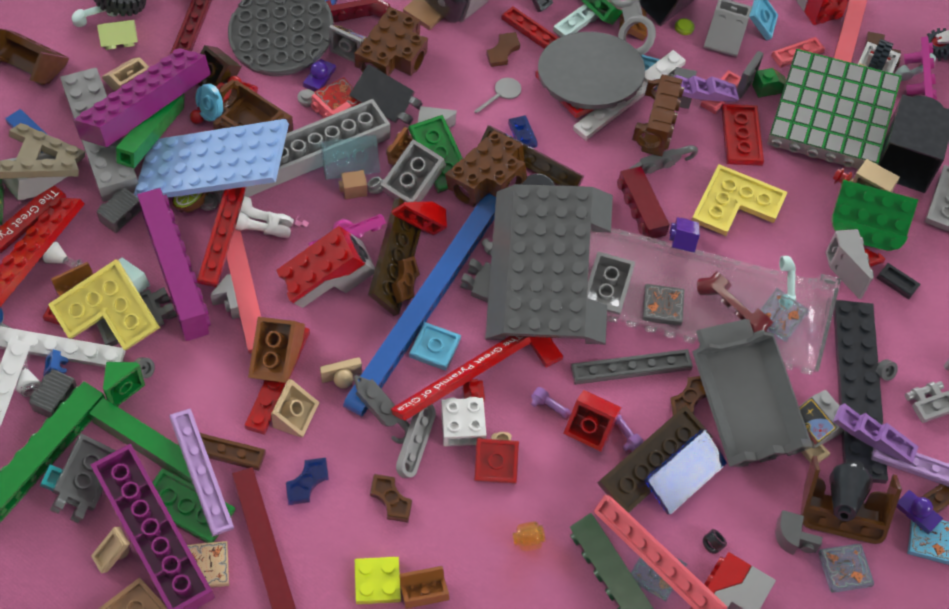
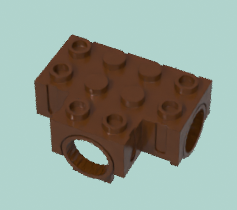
[354,7,428,76]
[632,74,685,157]
[213,79,294,133]
[445,130,527,207]

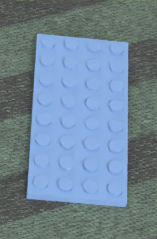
[134,119,289,198]

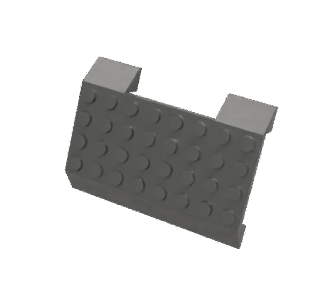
[485,184,613,345]

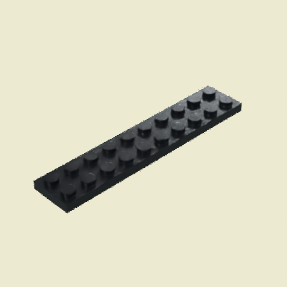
[833,300,888,484]

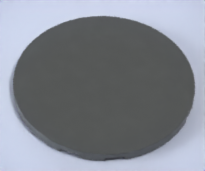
[228,0,334,76]
[538,32,645,110]

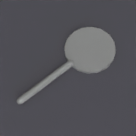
[474,78,521,113]

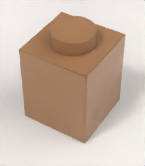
[338,170,367,199]

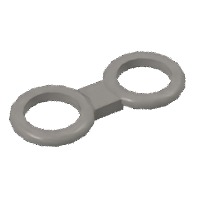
[610,0,656,55]

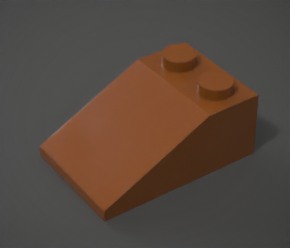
[248,317,305,383]

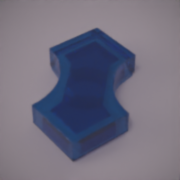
[286,457,329,505]

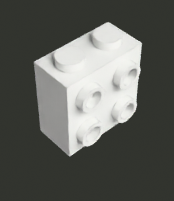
[441,397,486,446]

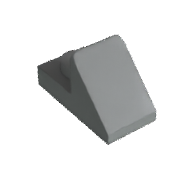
[211,274,240,319]

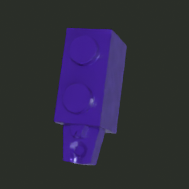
[669,217,700,253]

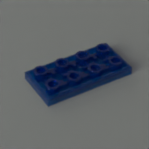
[645,429,727,515]

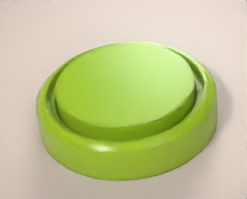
[675,18,695,35]

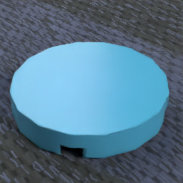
[196,84,223,122]

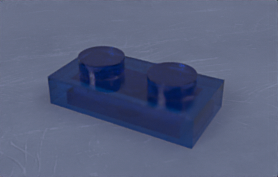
[508,115,538,148]

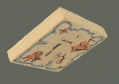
[187,541,229,588]

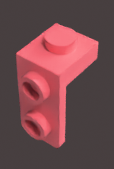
[311,94,352,119]

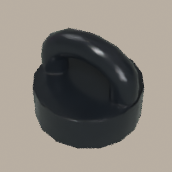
[703,529,727,554]

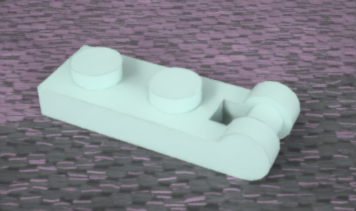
[553,4,598,37]

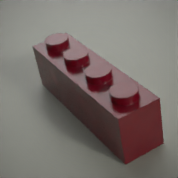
[617,166,670,241]

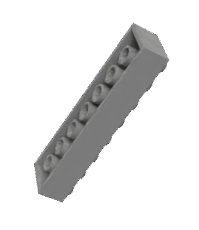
[60,67,138,202]

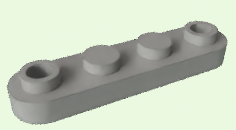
[396,404,436,478]

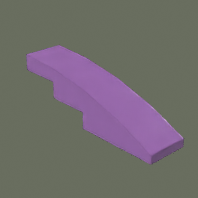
[674,75,739,102]
[833,404,918,464]

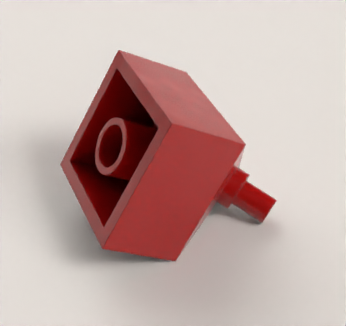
[563,390,622,451]

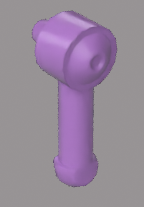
[531,387,571,418]
[615,415,643,451]

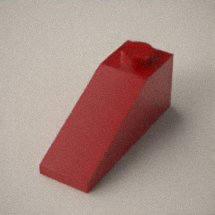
[391,201,447,236]

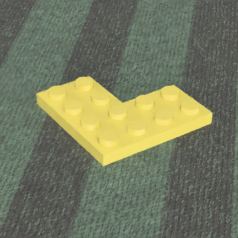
[691,164,788,236]
[48,259,160,350]

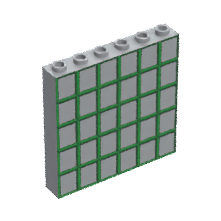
[767,49,902,169]

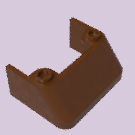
[0,28,69,85]
[801,455,902,544]

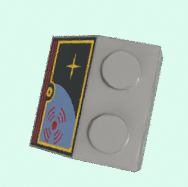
[329,25,366,63]
[799,390,844,449]

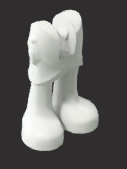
[235,196,294,238]

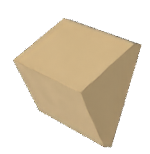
[271,379,320,437]

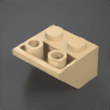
[101,57,149,91]

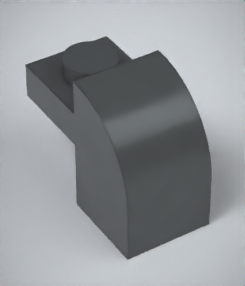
[775,510,823,555]

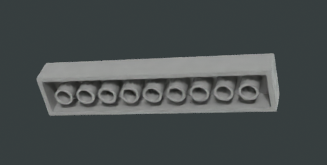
[212,99,390,204]

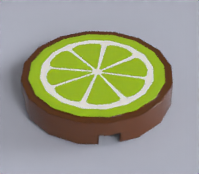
[172,192,209,213]

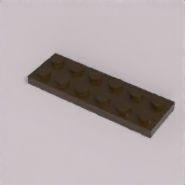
[368,198,421,316]
[597,405,712,513]

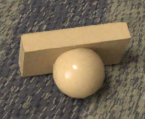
[320,357,362,389]
[91,527,130,573]

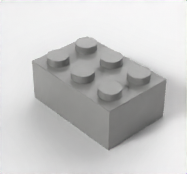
[381,139,446,202]

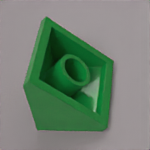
[103,362,145,407]

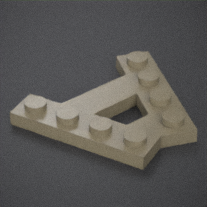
[0,123,85,179]

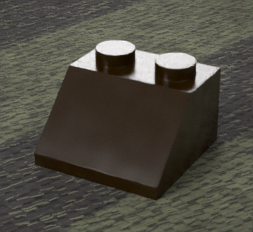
[198,45,242,87]

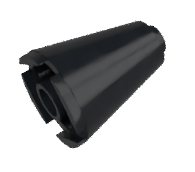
[829,463,873,521]

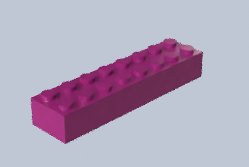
[73,48,210,147]
[137,188,211,341]
[90,443,215,609]

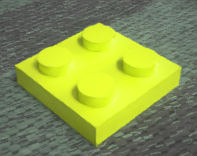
[355,557,401,604]

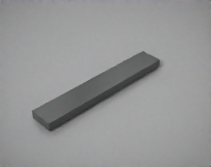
[571,349,693,385]

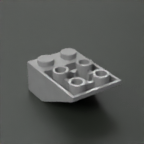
[703,0,752,57]
[825,229,874,299]

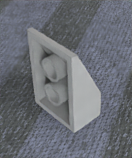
[1,153,67,200]
[587,251,635,315]

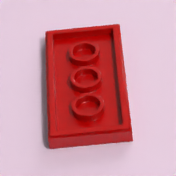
[721,104,764,166]

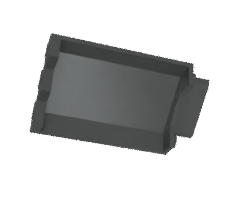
[692,319,813,467]

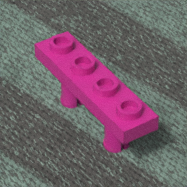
[904,36,937,100]

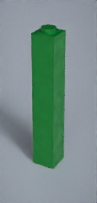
[116,93,184,168]
[89,398,193,484]

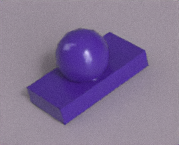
[303,59,336,91]
[897,490,943,534]

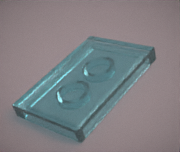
[320,135,381,180]

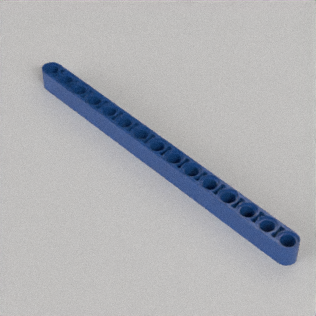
[343,193,496,417]

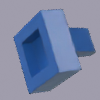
[43,349,68,376]

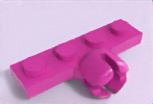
[308,214,386,246]

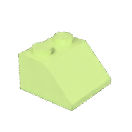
[97,20,138,50]

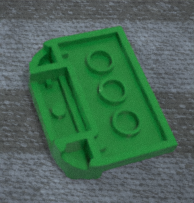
[831,179,919,251]

